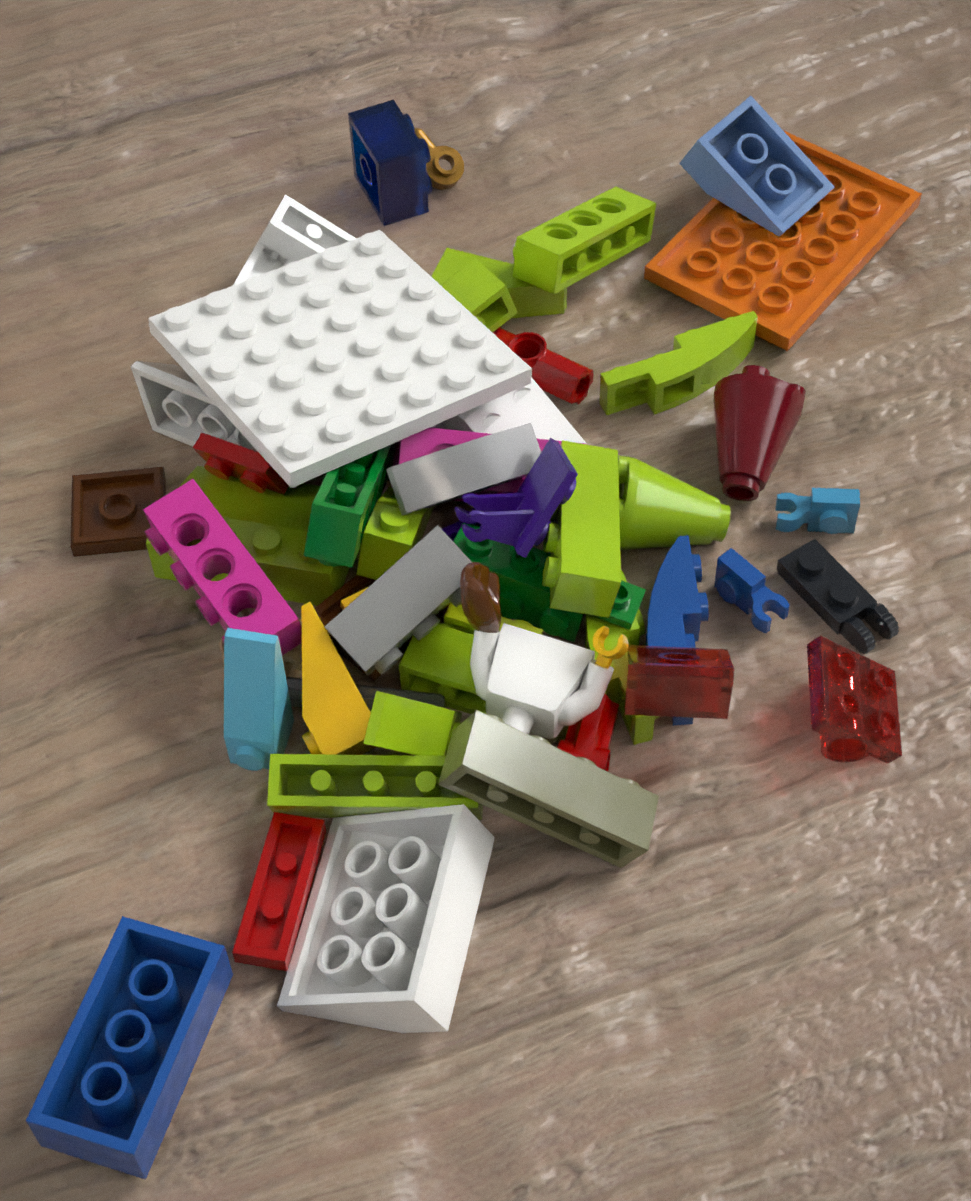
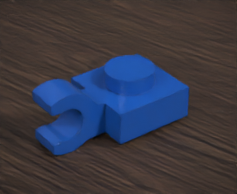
[714,548,790,633]

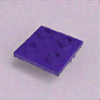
[455,438,578,558]

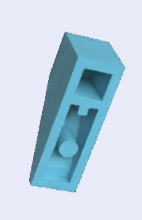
[224,628,294,771]

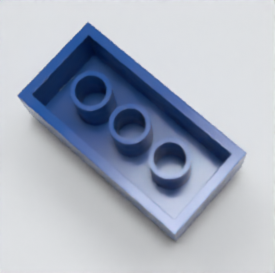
[26,916,233,1180]

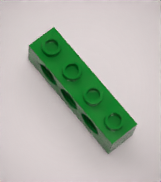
[303,443,394,567]

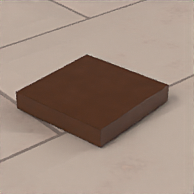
[70,467,166,557]

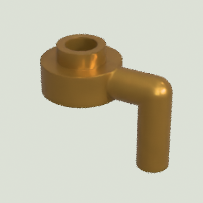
[402,128,464,190]

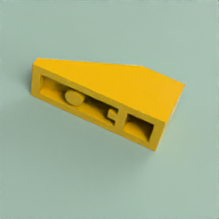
[301,602,376,755]

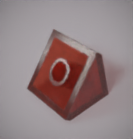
[625,645,734,719]

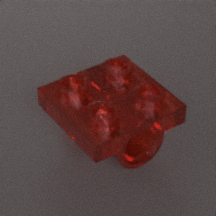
[807,636,902,764]

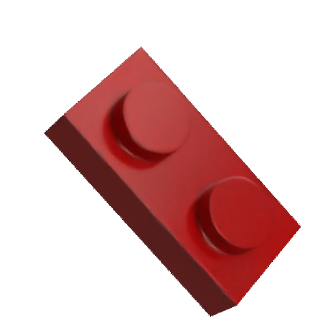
[193,432,289,495]

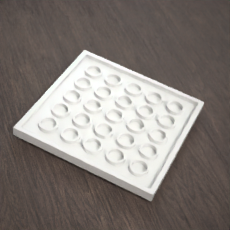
[148,230,532,488]

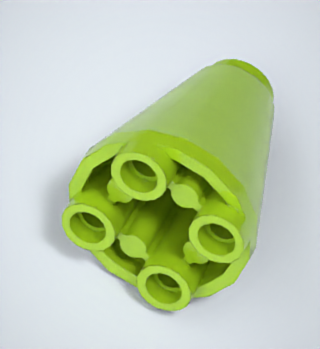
[618,455,731,550]

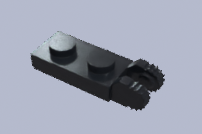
[776,539,900,654]

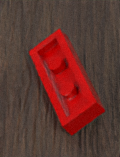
[232,812,326,971]

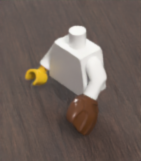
[460,562,629,739]

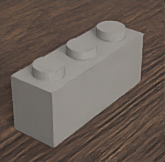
[325,525,471,676]

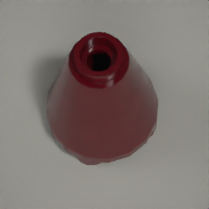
[713,365,806,501]

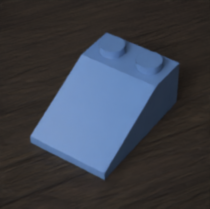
[679,96,834,237]

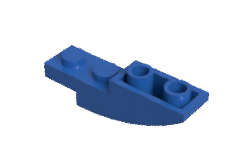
[645,535,709,726]

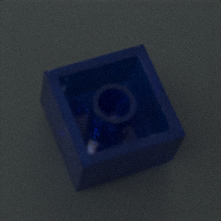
[348,99,432,226]

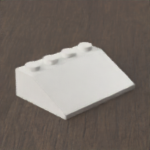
[277,804,495,1033]

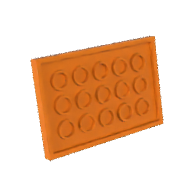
[644,130,922,351]

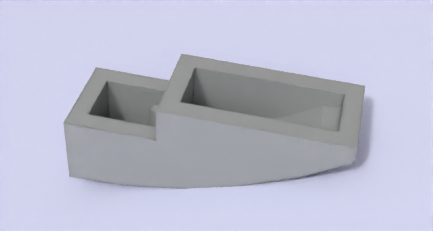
[386,423,541,515]

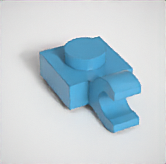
[775,488,860,534]

